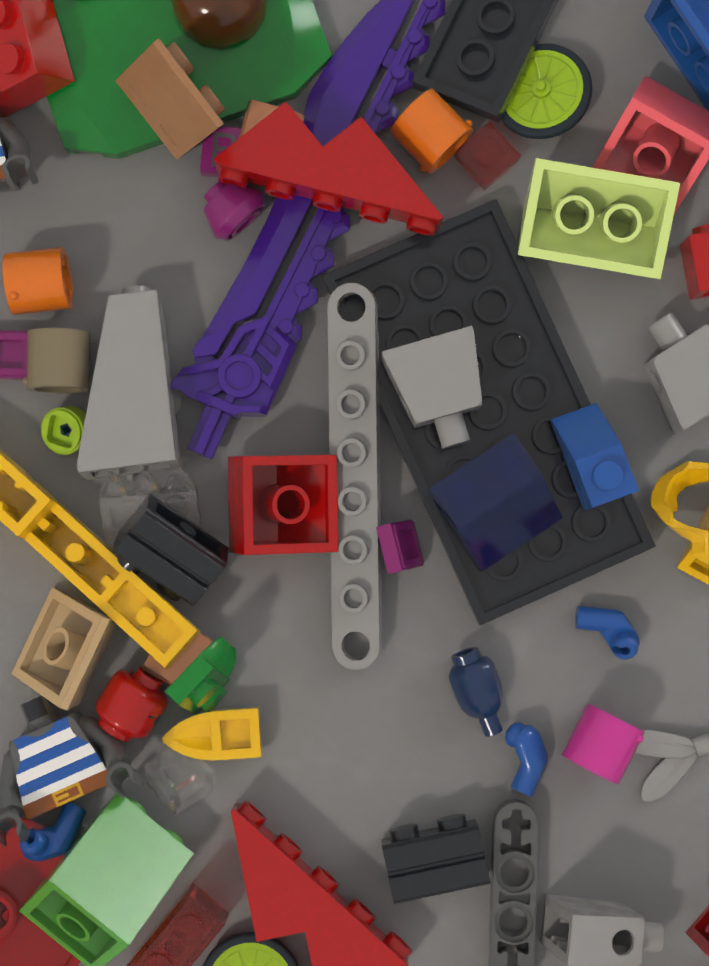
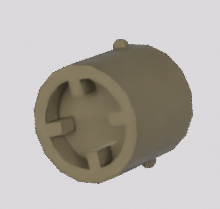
[22,328,93,394]

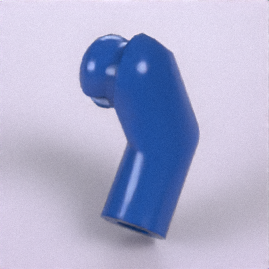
[575,606,640,660]
[505,722,548,797]
[19,802,87,862]

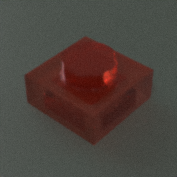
[454,121,521,191]

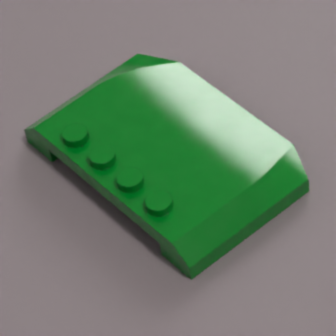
[47,0,332,159]

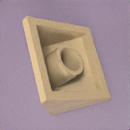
[11,587,117,710]

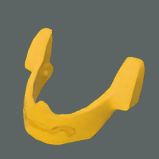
[651,461,709,564]

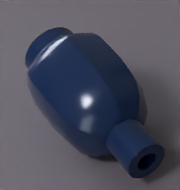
[449,647,503,737]

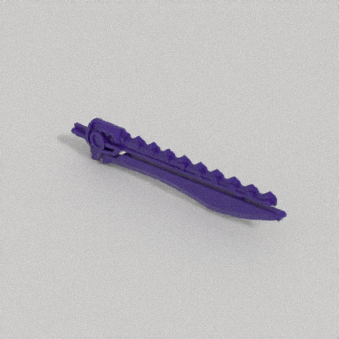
[171,0,445,460]

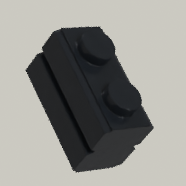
[112,493,229,606]
[381,814,491,904]

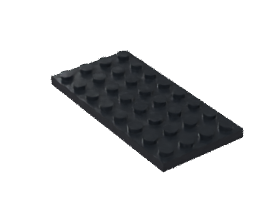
[322,199,656,626]

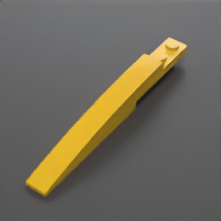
[0,449,201,668]

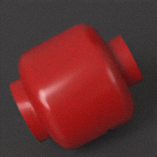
[95,667,168,742]

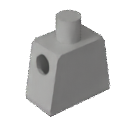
[644,313,709,435]
[381,326,482,449]
[540,894,665,966]

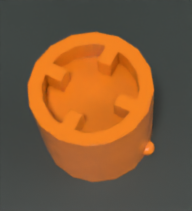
[389,88,474,174]
[2,247,73,315]

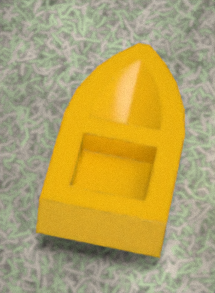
[162,707,262,761]

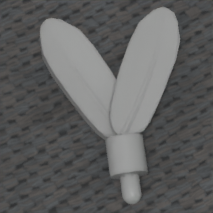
[635,729,709,802]

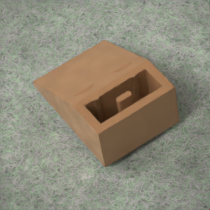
[115,38,225,160]

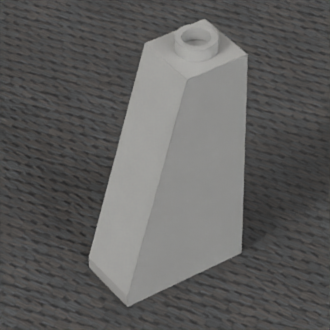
[77,286,181,480]

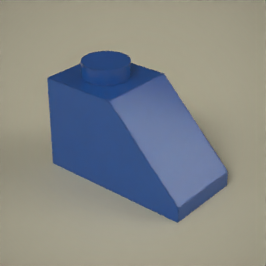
[550,403,639,510]

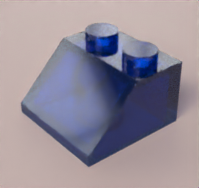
[428,433,563,572]

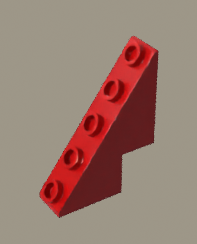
[213,102,443,236]
[231,800,412,966]

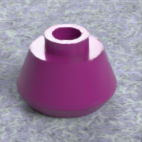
[203,181,265,241]

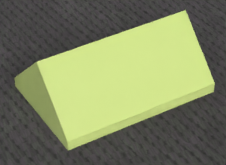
[517,158,680,279]

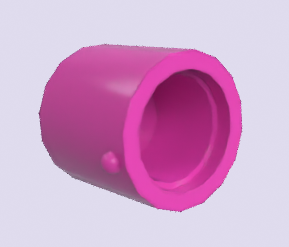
[561,703,645,785]

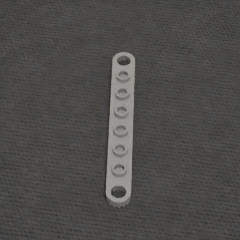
[327,283,383,670]

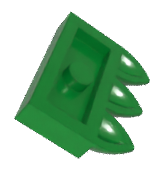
[165,636,236,715]

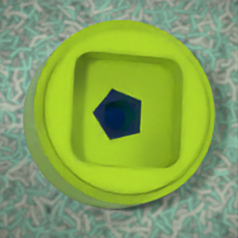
[41,405,86,455]

